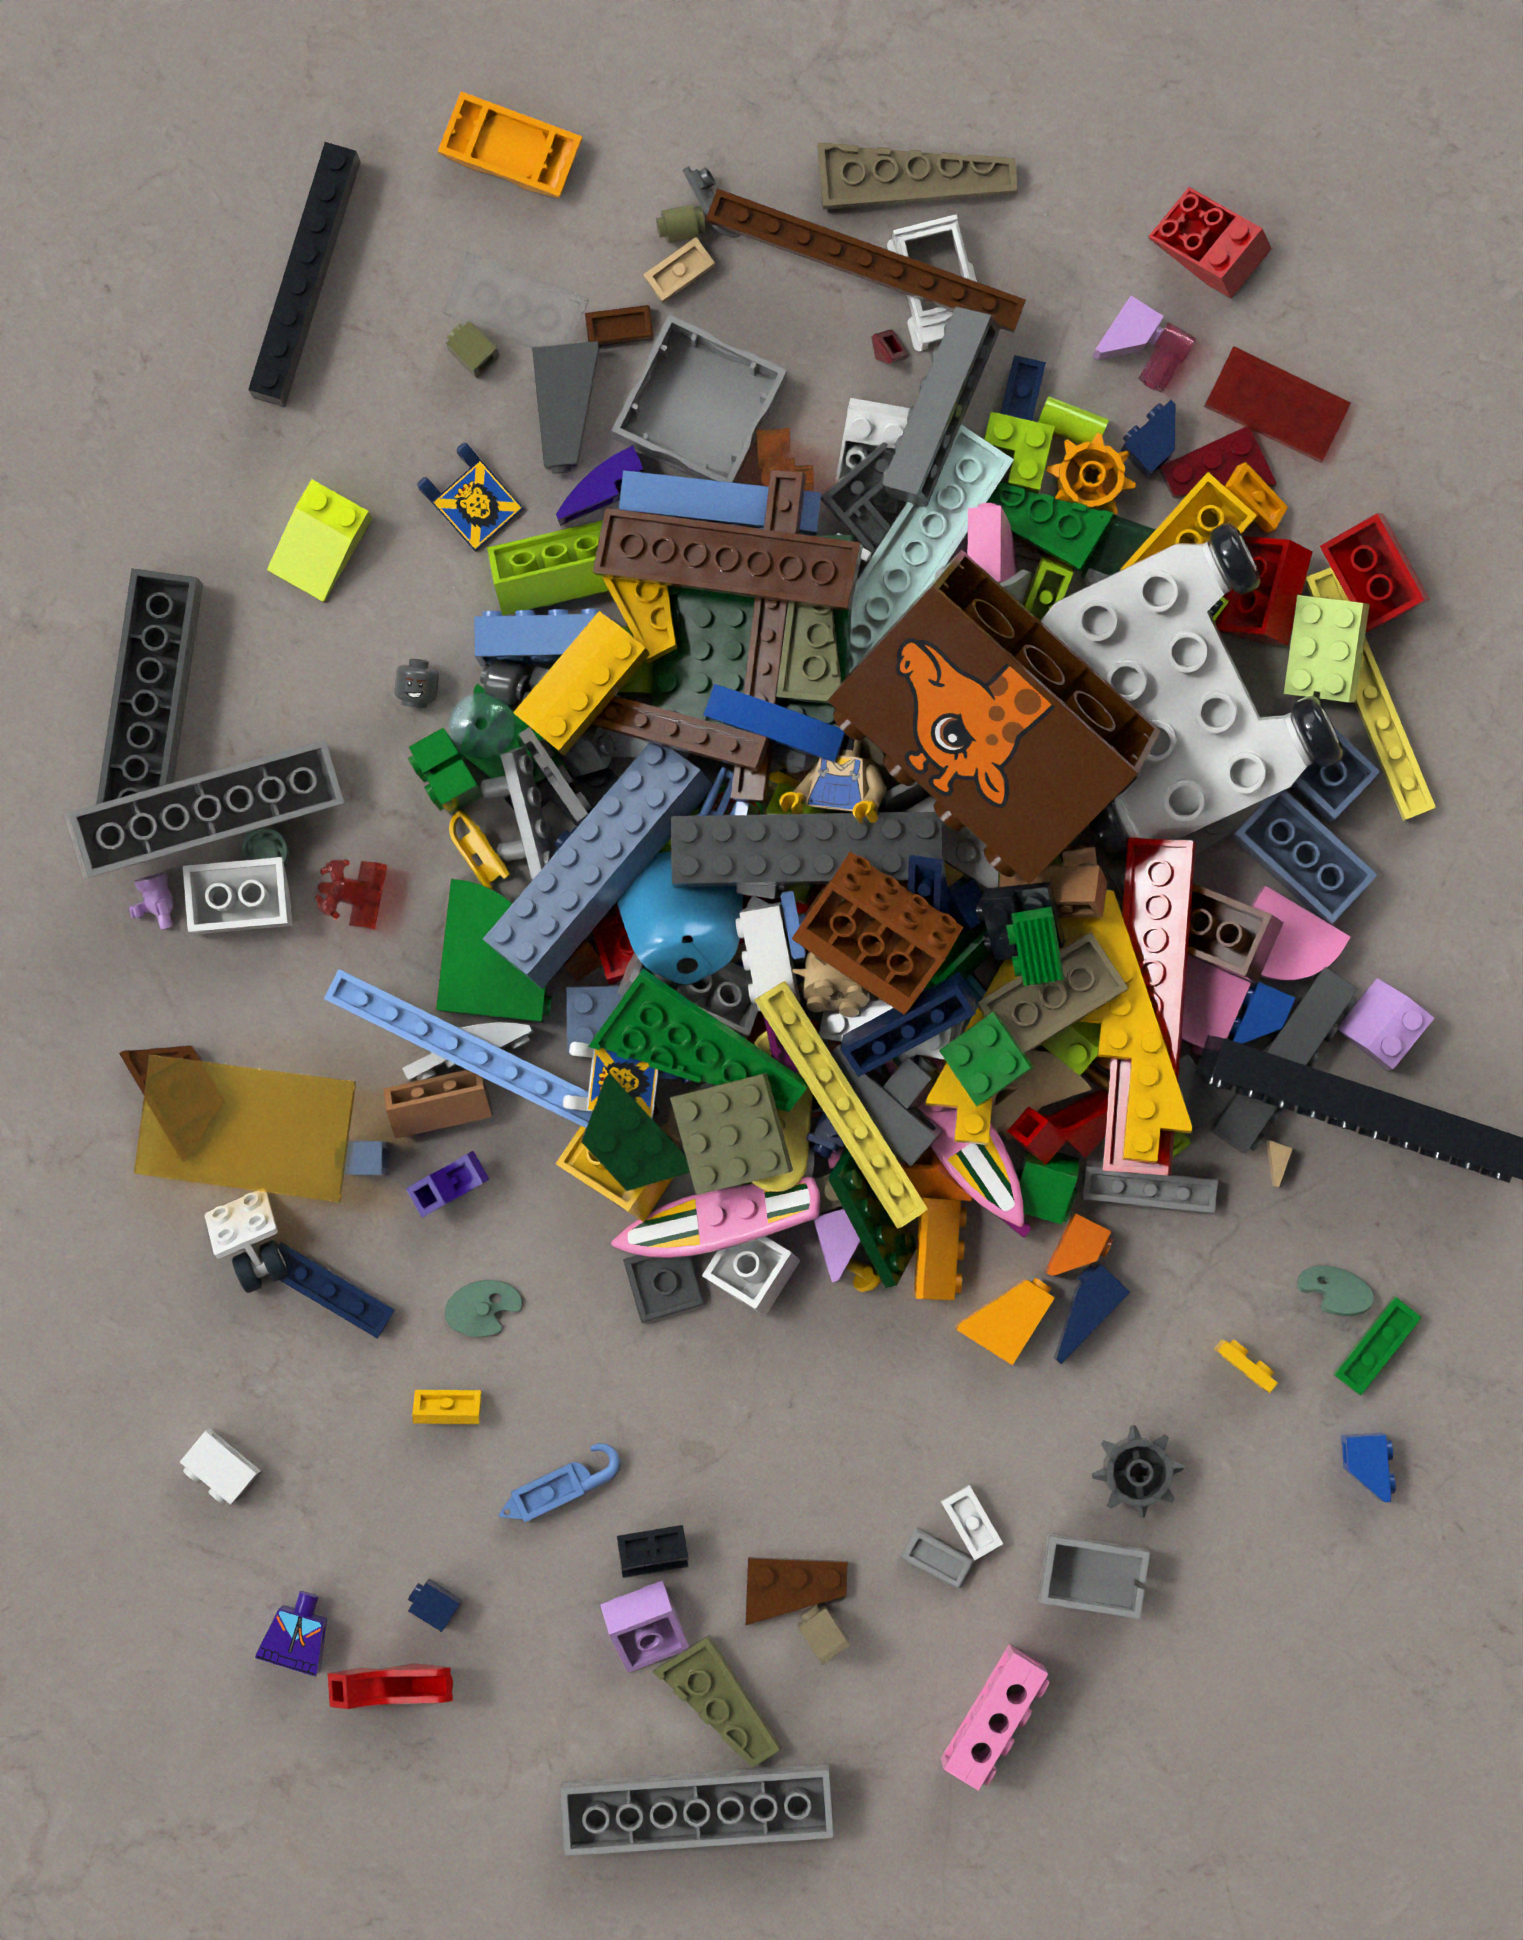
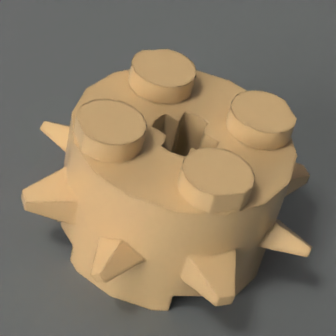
[792,952,870,1017]

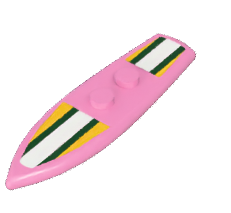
[885,1053,1024,1227]
[611,1176,821,1258]

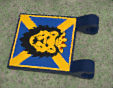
[417,442,524,552]

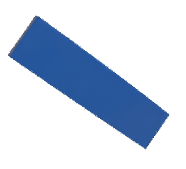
[703,684,846,763]

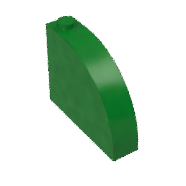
[436,879,552,1023]

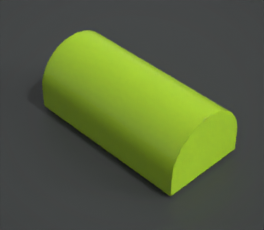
[1038,396,1109,444]

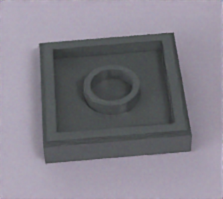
[623,1255,705,1323]

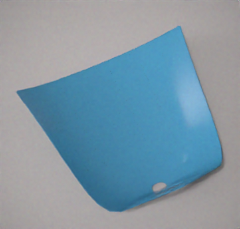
[617,851,744,985]

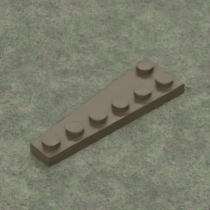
[817,142,1018,210]

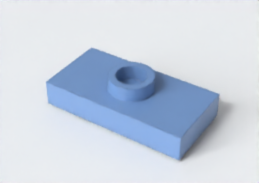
[780,891,806,960]

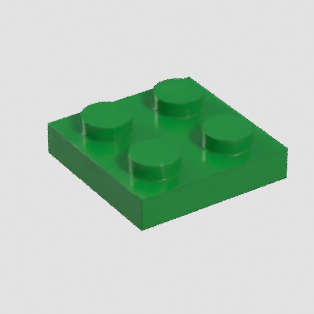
[939,1012,1034,1107]

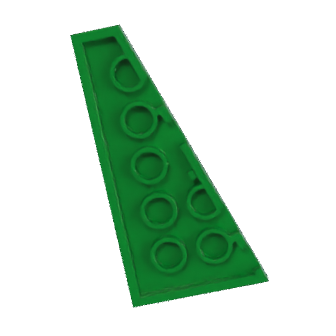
[588,969,808,1112]

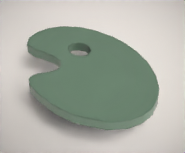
[1297,1266,1373,1317]
[445,1280,522,1337]

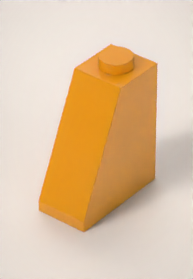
[955,1277,1055,1365]

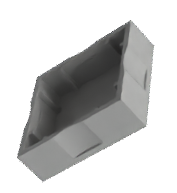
[611,314,787,483]

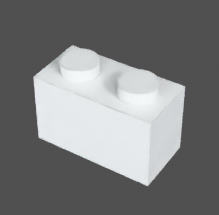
[180,1429,261,1505]

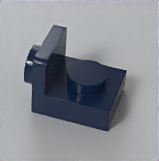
[806,1111,846,1158]

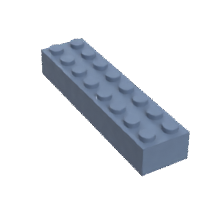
[483,742,713,989]

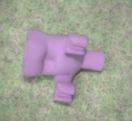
[129,872,173,929]

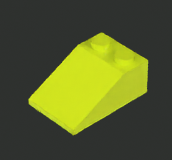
[267,479,373,602]

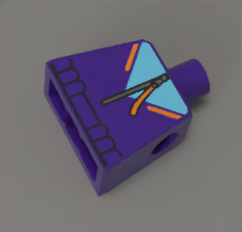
[255,1591,327,1677]

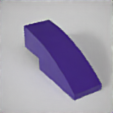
[556,445,644,526]

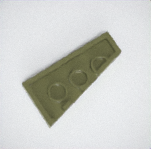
[776,602,841,704]
[653,1635,782,1768]

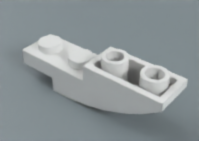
[402,1022,534,1081]

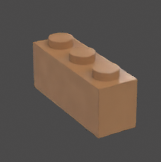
[999,863,1107,918]
[384,1070,492,1139]

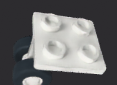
[205,1188,289,1293]

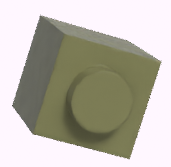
[446,321,499,378]

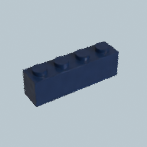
[841,972,976,1077]

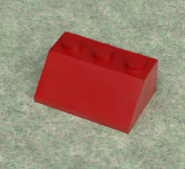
[1320,513,1430,632]
[1215,536,1313,646]

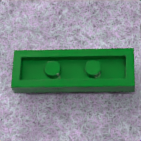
[1333,1296,1422,1396]

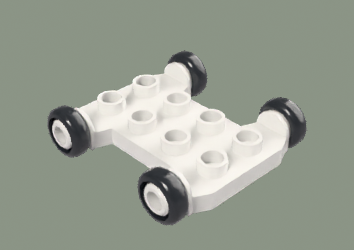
[1041,523,1343,864]

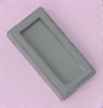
[900,1527,974,1590]

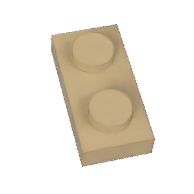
[643,237,715,304]

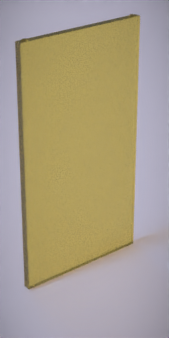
[134,1054,356,1202]

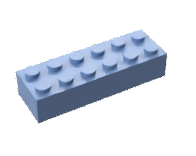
[619,470,821,536]

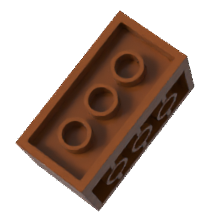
[792,851,963,1015]

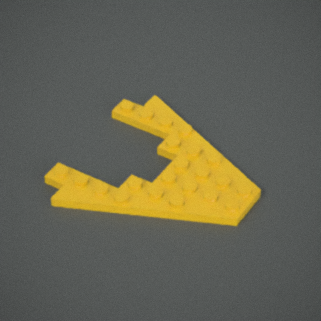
[926,890,1192,1163]

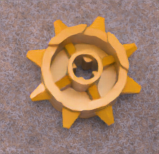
[1046,433,1136,516]

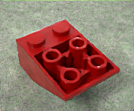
[1148,187,1272,298]

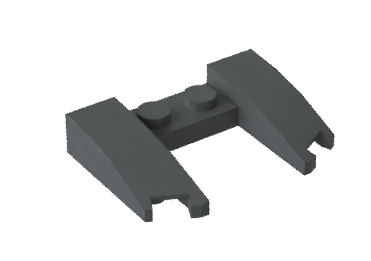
[821,442,968,560]

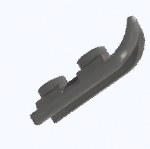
[683,166,741,238]

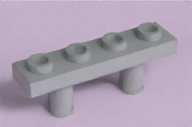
[481,746,555,880]

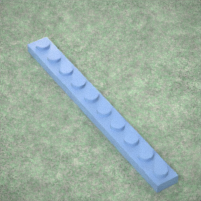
[324,969,592,1128]

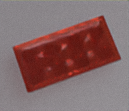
[1204,346,1351,463]

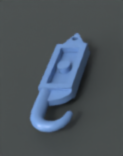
[498,1443,620,1522]

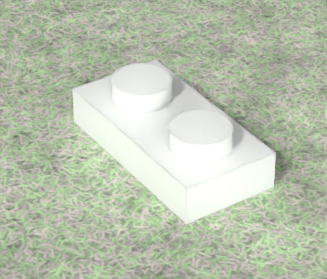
[941,1485,1003,1560]

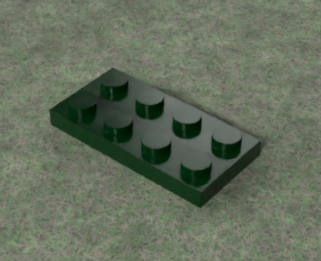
[828,1148,916,1288]

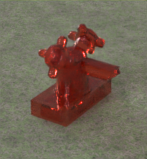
[315,859,387,929]

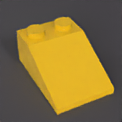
[556,1126,674,1222]

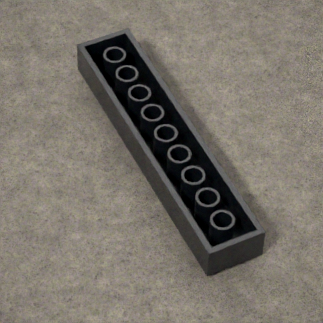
[1196,1035,1523,1183]

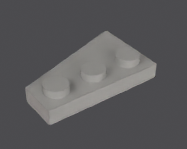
[519,727,592,825]

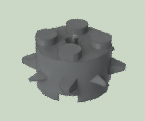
[1092,1425,1184,1518]

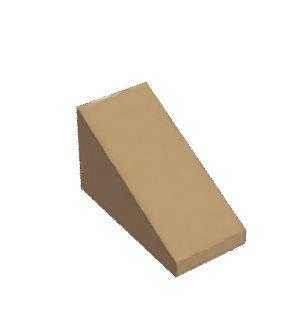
[1266,1140,1293,1188]

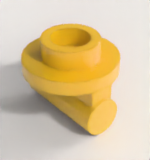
[846,1258,881,1292]

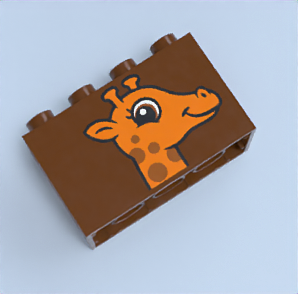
[827,550,1161,884]

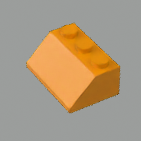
[913,1198,967,1300]

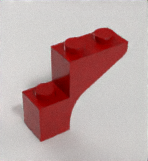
[1007,1089,1109,1165]
[327,1663,453,1709]

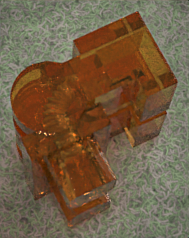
[756,428,814,492]

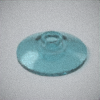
[449,693,515,759]

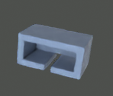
[336,1141,389,1175]

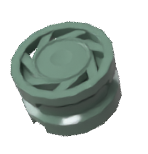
[241,828,291,867]

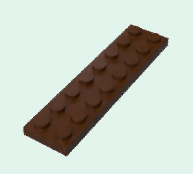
[593,508,863,611]

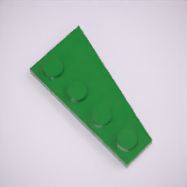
[986,482,1114,572]

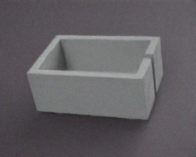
[1037,1532,1150,1619]

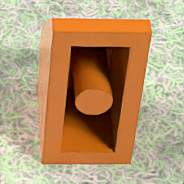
[1044,1213,1113,1276]

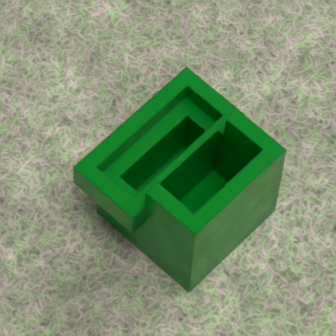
[1015,1150,1079,1225]

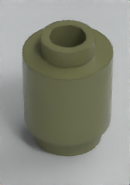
[656,205,706,243]

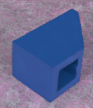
[1229,982,1295,1044]
[1341,1432,1396,1502]

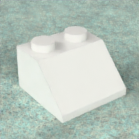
[702,1236,800,1316]

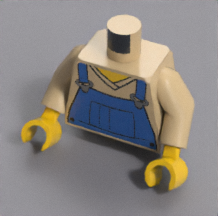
[779,736,887,824]

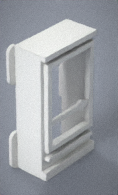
[887,214,977,352]

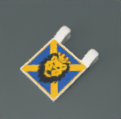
[563,1042,658,1119]

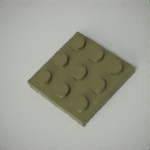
[670,1073,793,1195]

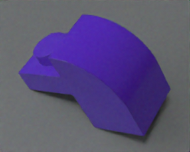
[406,1151,490,1217]

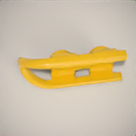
[449,809,510,890]

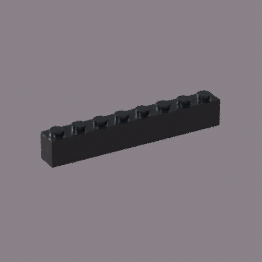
[248,142,361,407]

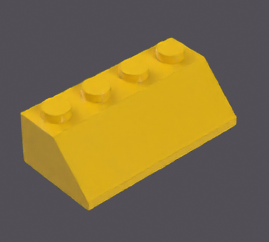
[1120,472,1257,571]
[513,611,650,756]

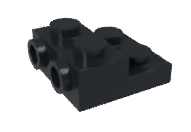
[976,882,1066,961]

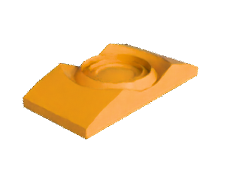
[438,91,583,199]

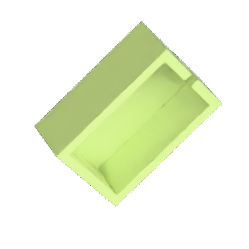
[1283,595,1370,702]

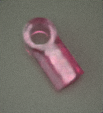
[1138,322,1197,393]

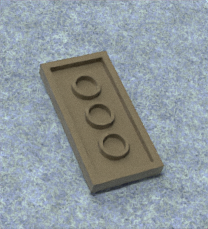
[977,932,1128,1054]

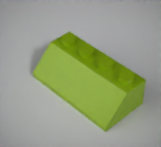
[487,520,609,616]

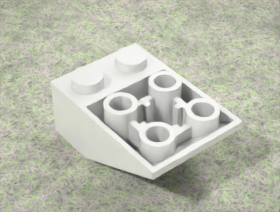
[835,398,910,513]

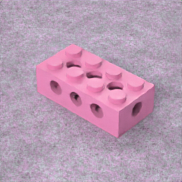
[940,1644,1050,1791]

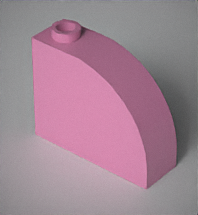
[968,503,1018,582]
[1251,886,1351,982]
[1181,955,1251,1057]

